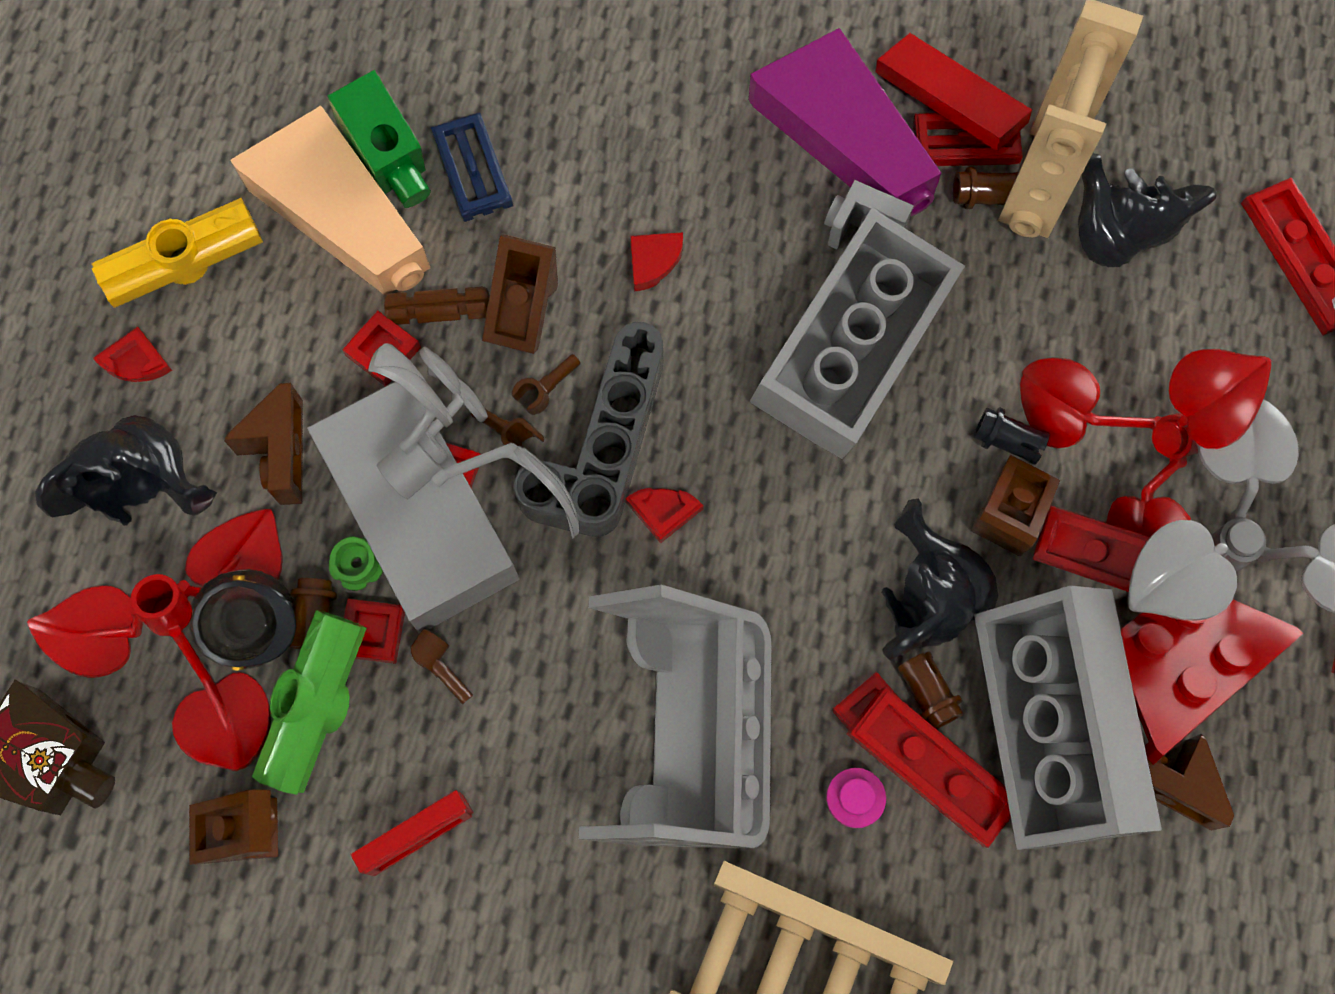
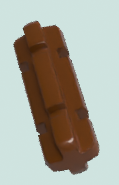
[384,286,490,325]

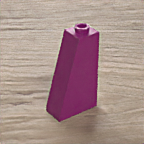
[748,28,942,216]

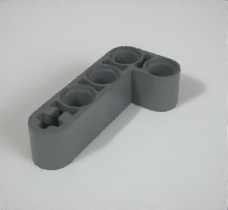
[514,322,664,537]

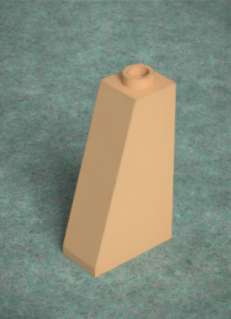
[230,106,430,296]

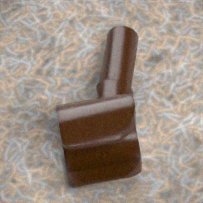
[512,354,581,415]
[471,409,544,447]
[411,629,473,705]

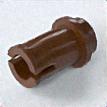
[953,167,1019,209]
[289,578,337,649]
[898,651,963,729]

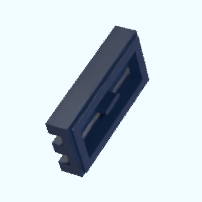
[431,112,513,222]

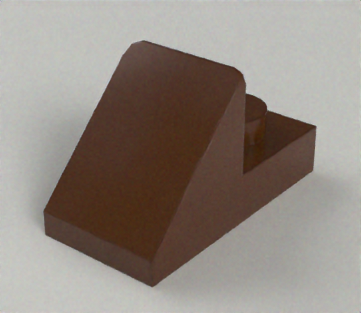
[482,234,558,354]
[224,383,303,505]
[970,455,1060,556]
[1147,734,1234,831]
[189,790,278,865]

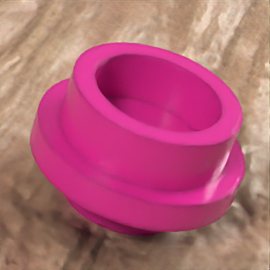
[826,768,886,828]

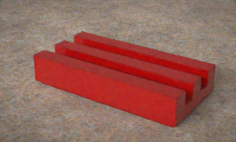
[913,113,1023,166]
[350,790,474,876]

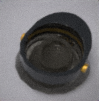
[188,569,297,670]

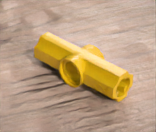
[91,198,263,308]

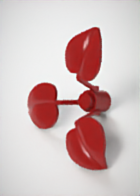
[1020,349,1272,537]
[27,509,283,772]

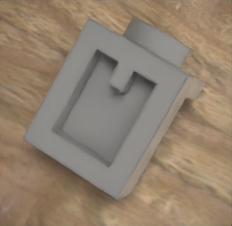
[824,180,914,249]

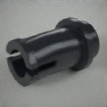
[974,407,1050,465]

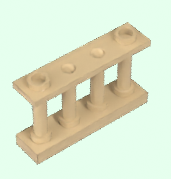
[998,0,1143,238]
[669,861,954,994]

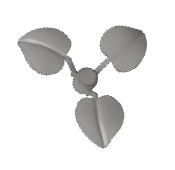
[368,343,579,539]
[1128,399,1335,621]

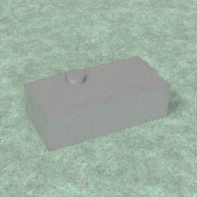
[749,208,965,459]
[307,382,520,634]
[974,586,1162,850]

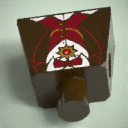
[0,680,115,816]

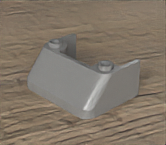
[578,585,771,848]

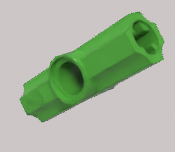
[252,610,367,795]

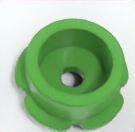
[329,536,383,591]

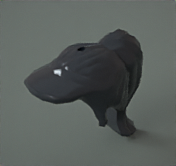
[1078,153,1217,267]
[35,415,217,526]
[881,498,998,660]

